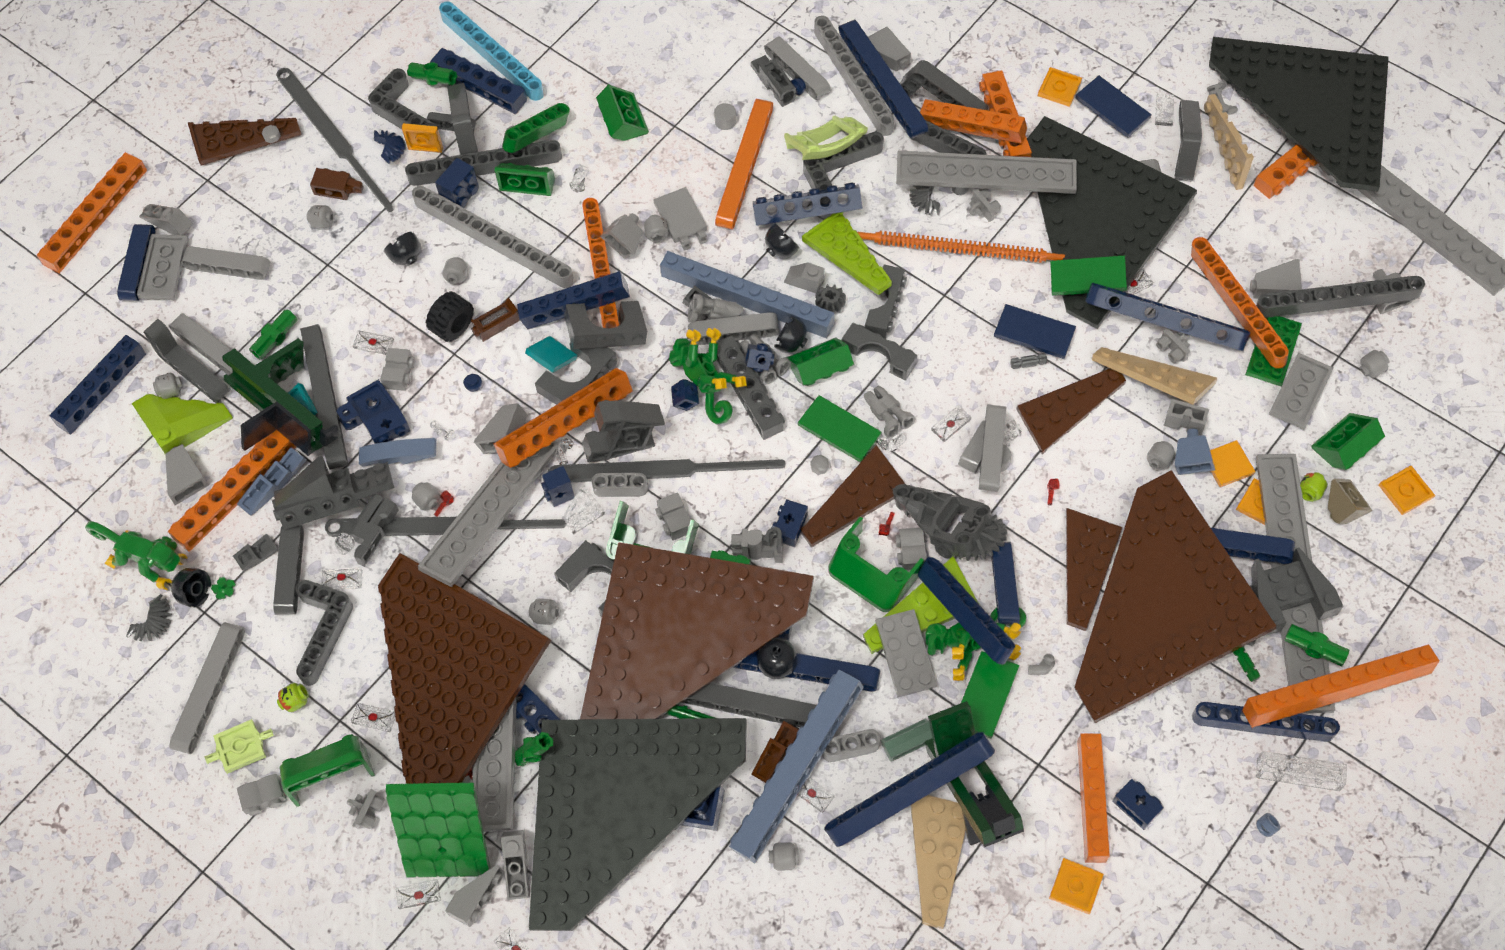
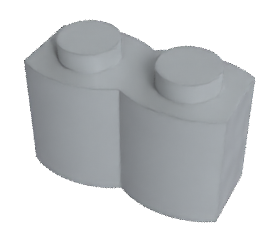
[895,528,926,570]
[237,774,286,816]

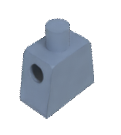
[1175,429,1215,475]

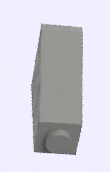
[868,26,911,71]
[1250,259,1302,299]
[474,403,528,454]
[165,444,209,505]

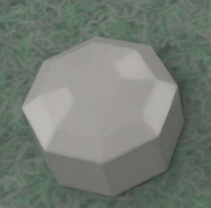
[262,125,281,143]
[810,455,829,475]

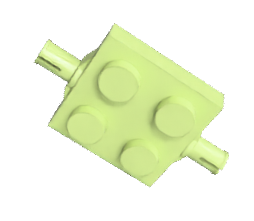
[204,719,274,774]

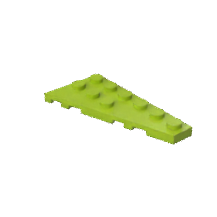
[802,212,892,295]
[863,556,979,654]

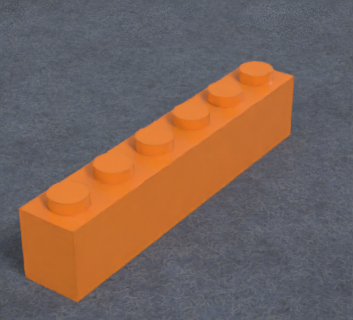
[1077,733,1110,863]

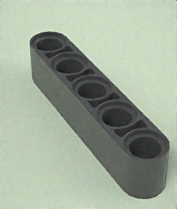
[273,525,304,615]

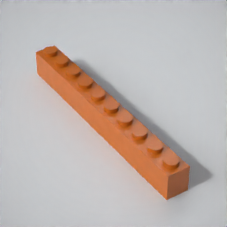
[1242,644,1439,728]

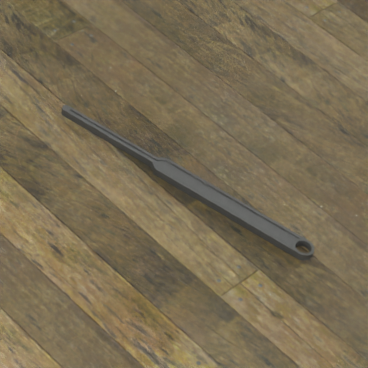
[276,68,394,212]
[548,459,786,482]
[325,516,566,537]

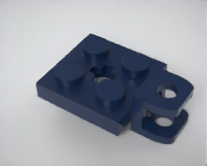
[336,379,397,430]

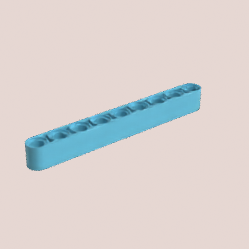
[439,1,544,101]

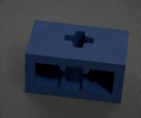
[364,405,411,444]
[541,466,575,507]
[771,499,808,547]
[1112,779,1164,830]

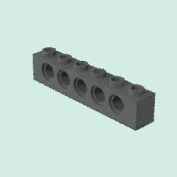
[717,335,785,440]

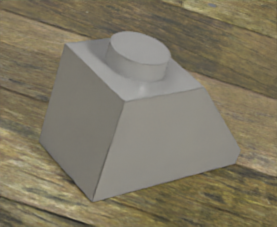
[784,262,825,293]

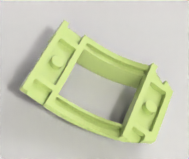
[784,115,868,160]

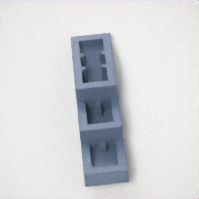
[359,438,437,467]
[237,447,307,516]

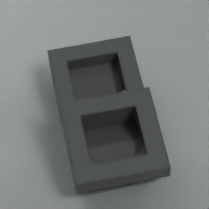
[233,534,279,571]

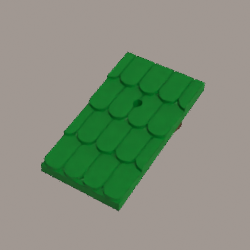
[385,783,491,878]

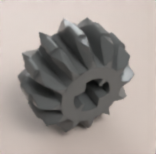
[815,284,846,314]

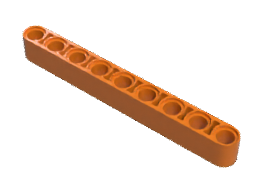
[715,99,773,229]
[582,198,619,328]
[1191,237,1289,368]

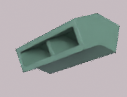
[881,718,932,762]

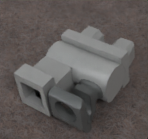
[731,527,783,563]

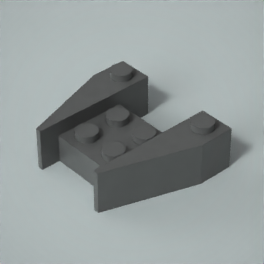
[582,400,665,462]
[1251,547,1344,636]

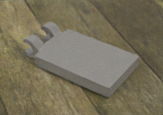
[653,187,707,251]

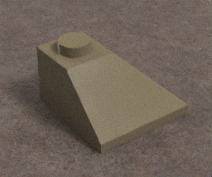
[1328,478,1373,524]

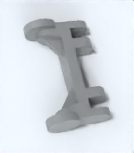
[1207,81,1238,114]

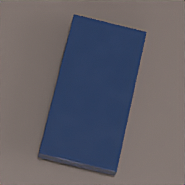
[1075,75,1152,138]
[994,304,1076,359]

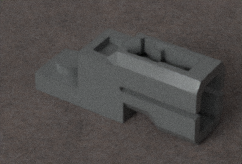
[751,55,796,107]
[351,494,399,567]

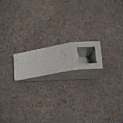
[139,204,193,235]
[501,830,529,900]
[445,865,503,927]

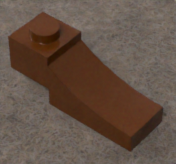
[751,721,800,783]

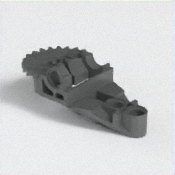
[893,484,1007,561]

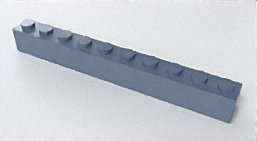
[660,251,834,339]
[729,670,864,864]

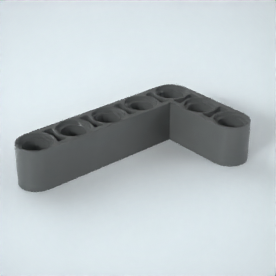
[900,60,988,110]
[368,68,436,129]
[447,83,478,155]
[1174,99,1202,181]
[912,120,987,195]
[803,132,884,204]
[143,319,230,403]
[296,580,353,686]

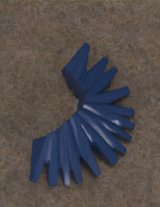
[374,130,406,164]

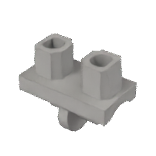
[969,188,1001,222]
[1156,328,1190,363]
[347,789,385,829]

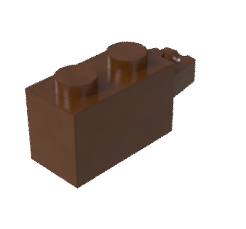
[310,168,364,200]

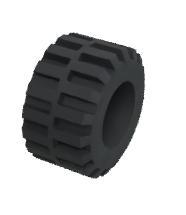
[426,291,474,342]

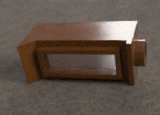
[471,297,520,342]

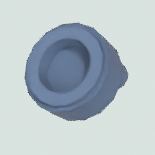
[1256,813,1281,837]

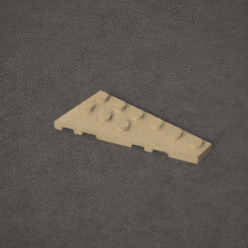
[1204,94,1254,190]
[1092,347,1217,405]
[911,795,966,929]

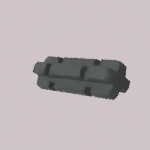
[1010,353,1047,369]

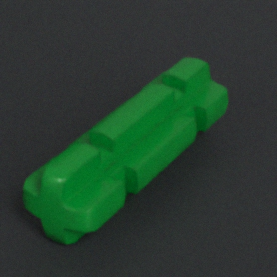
[1233,646,1260,682]

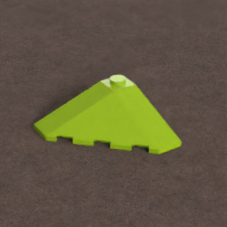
[131,394,233,454]

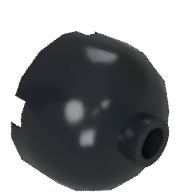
[765,223,800,259]
[384,231,421,266]
[774,315,808,353]
[171,568,211,607]
[757,637,797,679]

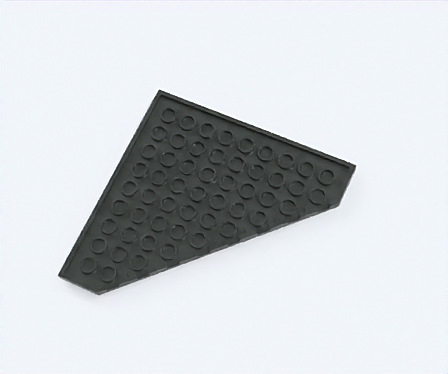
[1209,37,1389,192]
[1027,116,1197,329]
[529,718,747,931]

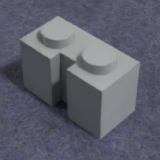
[380,347,415,391]
[1164,399,1209,436]
[655,492,691,541]

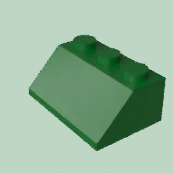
[596,84,649,141]
[494,163,555,196]
[786,337,854,386]
[1311,413,1385,470]

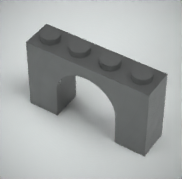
[565,301,648,349]
[535,342,617,405]
[554,540,614,617]

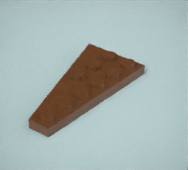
[187,118,302,166]
[1016,368,1126,455]
[801,445,905,548]
[1066,508,1122,631]

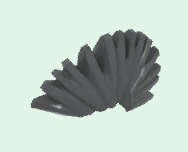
[909,185,940,215]
[126,594,172,641]

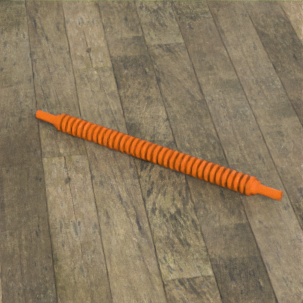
[857,230,1065,263]

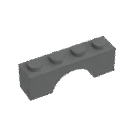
[865,264,907,339]
[841,322,917,381]

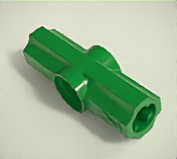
[407,62,457,85]
[249,310,298,360]
[1284,624,1350,667]
[515,732,553,767]

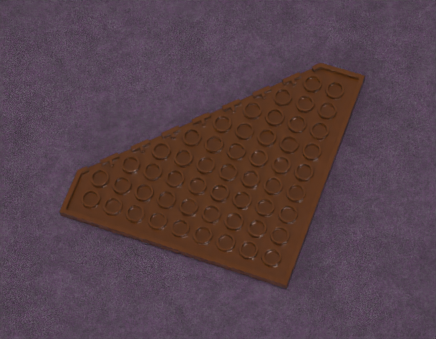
[1074,470,1276,723]
[580,542,814,719]
[378,553,552,784]

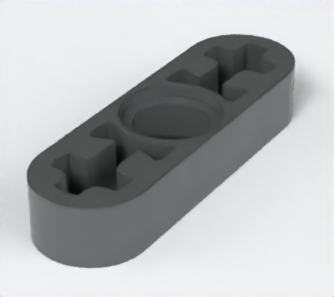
[426,112,476,132]

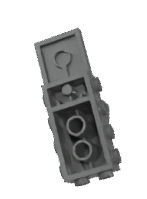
[272,455,394,530]

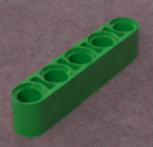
[502,103,570,153]

